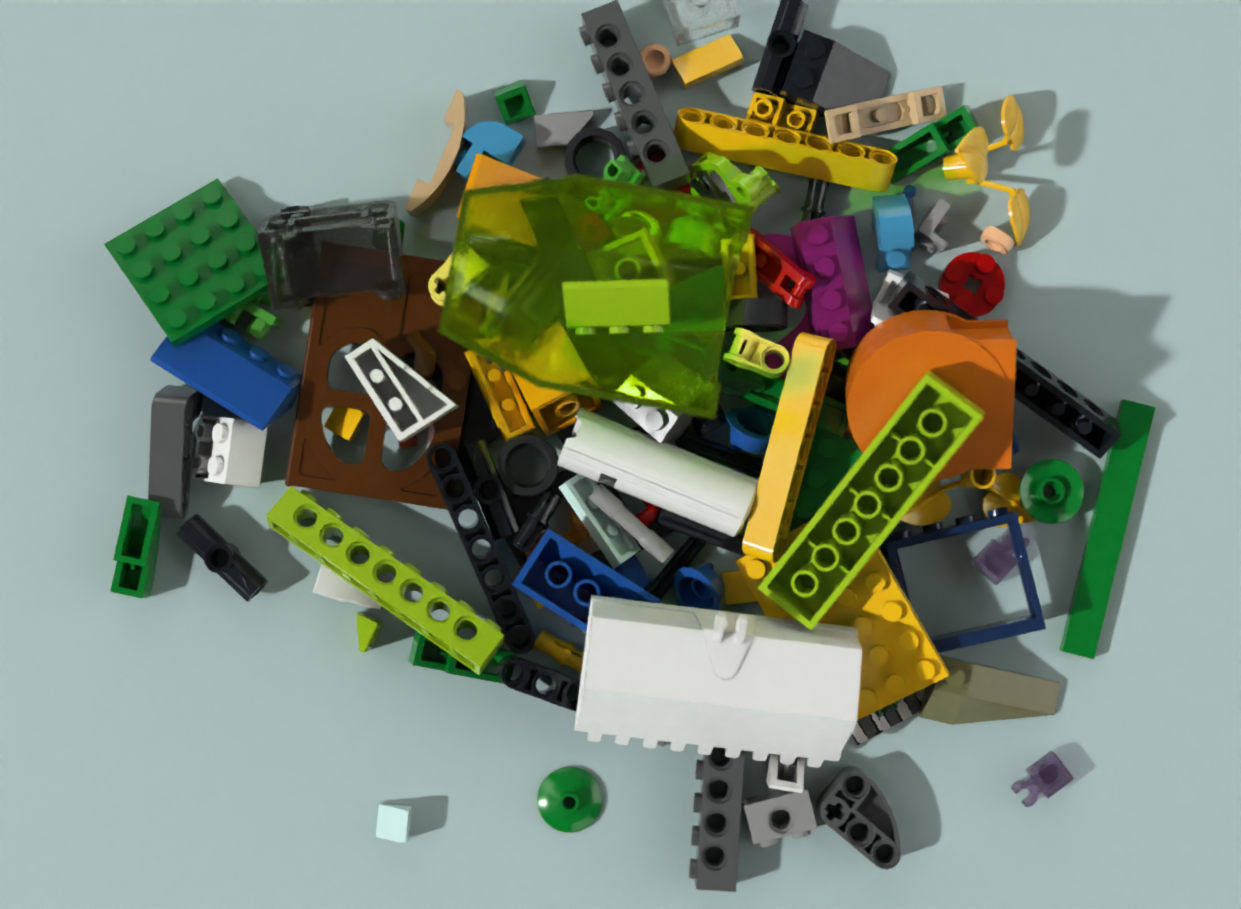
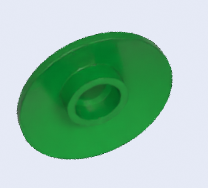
[1019,459,1084,524]
[537,767,602,833]

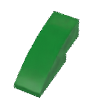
[888,105,980,185]
[110,495,162,599]
[408,630,517,684]

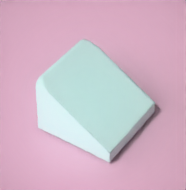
[376,803,412,843]

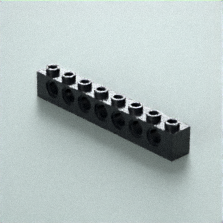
[888,271,1122,459]

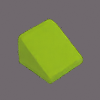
[356,611,384,653]

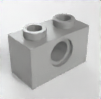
[742,785,818,847]

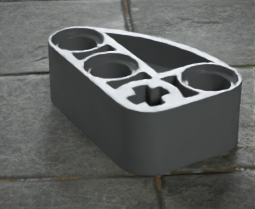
[816,766,901,870]

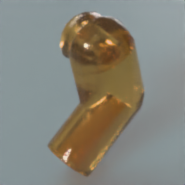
[562,509,589,548]

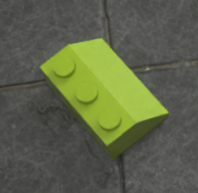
[562,279,671,335]

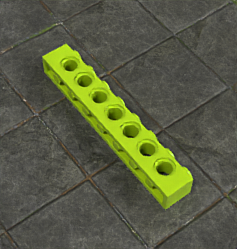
[266,486,504,675]

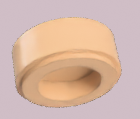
[640,44,671,79]
[980,226,1015,254]

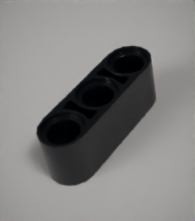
[496,655,580,711]

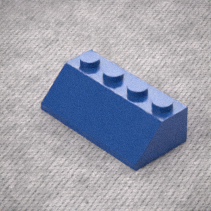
[150,322,302,431]
[512,528,661,632]

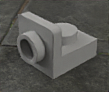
[914,198,951,253]

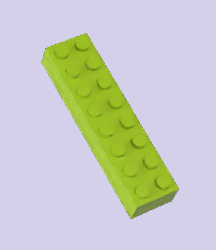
[758,370,985,630]

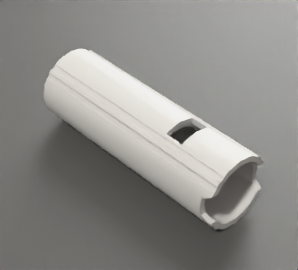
[557,408,758,537]

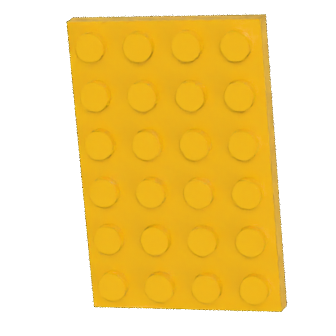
[735,521,950,720]

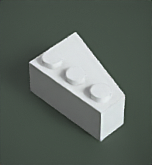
[344,338,459,442]

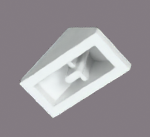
[765,754,805,793]

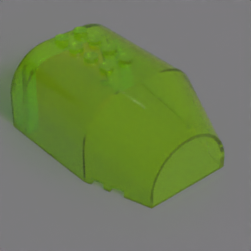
[438,174,754,419]

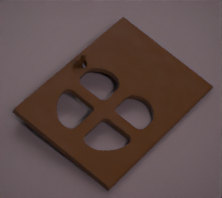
[285,241,487,510]

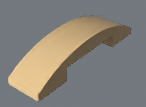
[824,86,947,144]
[405,90,468,217]

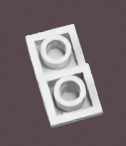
[313,564,390,611]

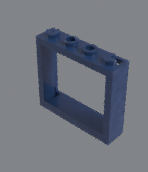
[885,506,1046,653]

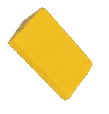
[671,34,744,90]
[721,234,758,302]

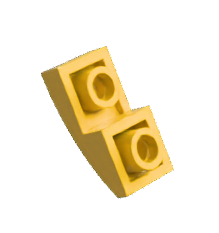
[745,92,819,134]

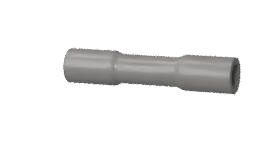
[588,483,674,564]

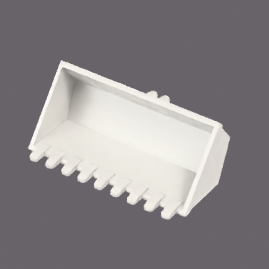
[574,595,862,768]

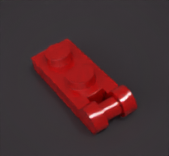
[743,228,817,309]

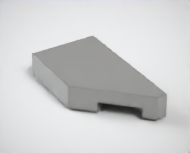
[534,110,594,150]

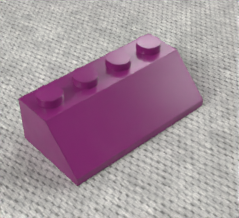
[790,216,875,352]

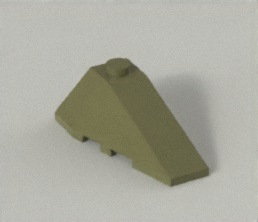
[919,655,1061,725]

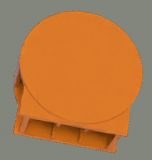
[844,310,1017,481]

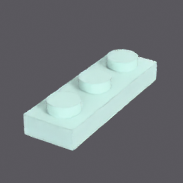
[559,474,641,569]

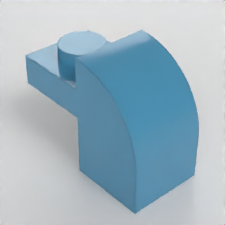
[455,121,526,182]
[872,194,914,272]

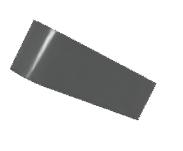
[148,385,203,519]

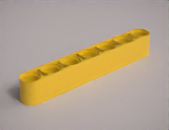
[673,107,898,192]
[742,332,836,563]

